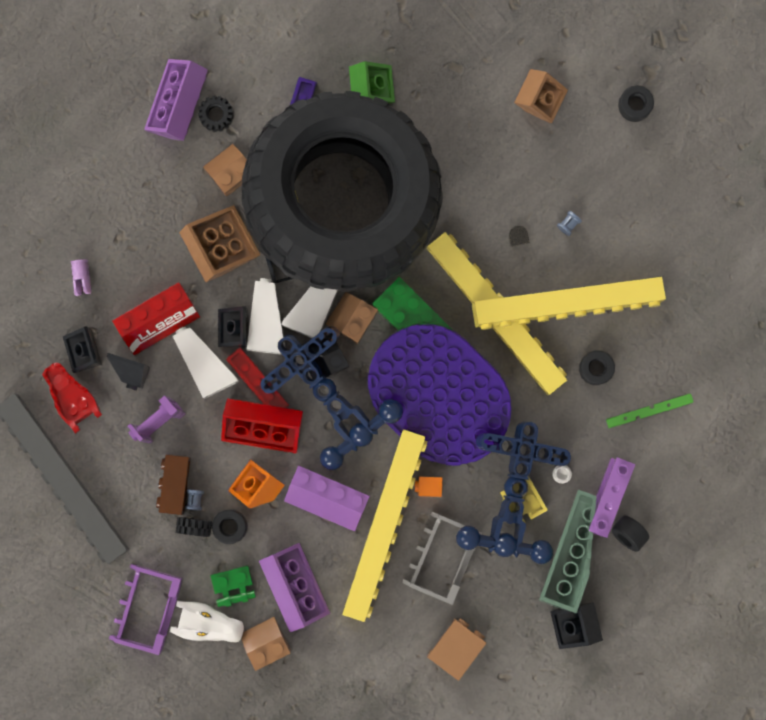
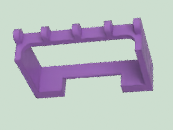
[109,564,183,655]

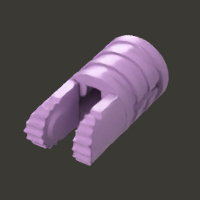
[71,259,91,296]

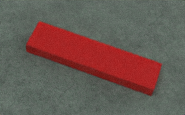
[226,347,290,408]

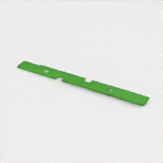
[606,394,693,428]

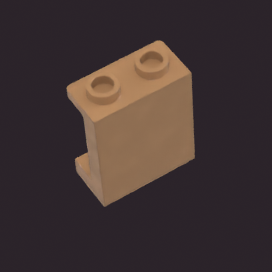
[427,618,486,681]

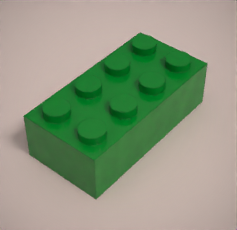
[372,277,452,331]

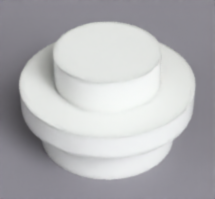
[552,465,572,484]

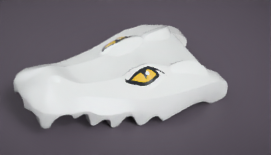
[170,600,244,642]

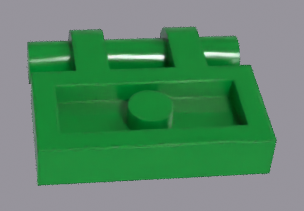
[210,565,256,607]

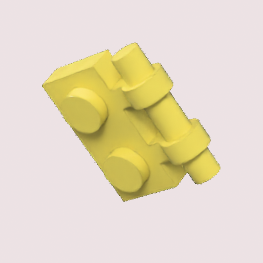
[500,476,548,523]

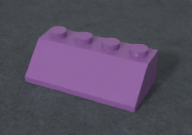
[144,59,208,141]
[284,466,370,531]
[259,543,330,632]

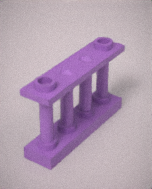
[128,395,186,443]
[588,457,635,538]

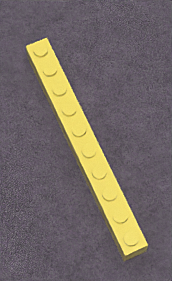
[427,232,567,395]
[472,277,666,330]
[342,429,428,622]

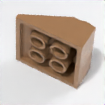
[179,205,260,282]

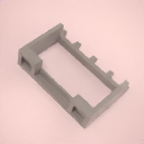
[402,512,482,605]

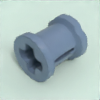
[556,211,582,236]
[185,489,204,510]

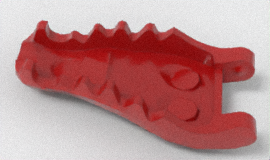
[42,363,102,434]

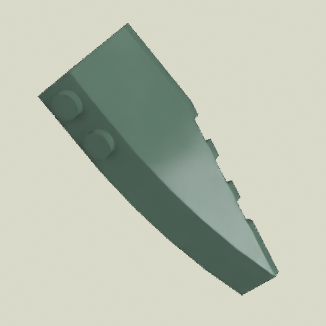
[539,490,597,613]

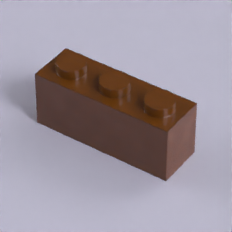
[156,455,191,515]

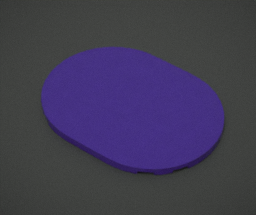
[368,324,511,466]

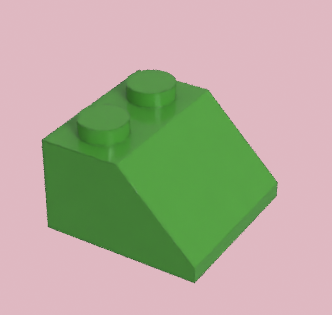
[349,61,395,103]

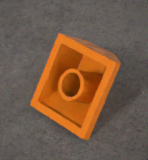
[228,460,285,508]

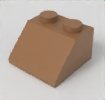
[514,69,568,123]
[203,144,247,197]
[326,292,378,344]
[241,616,291,671]

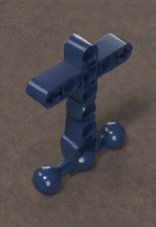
[260,326,403,470]
[456,422,571,564]

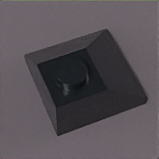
[301,333,349,379]
[107,353,150,391]

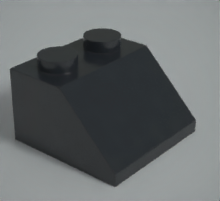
[550,602,603,649]

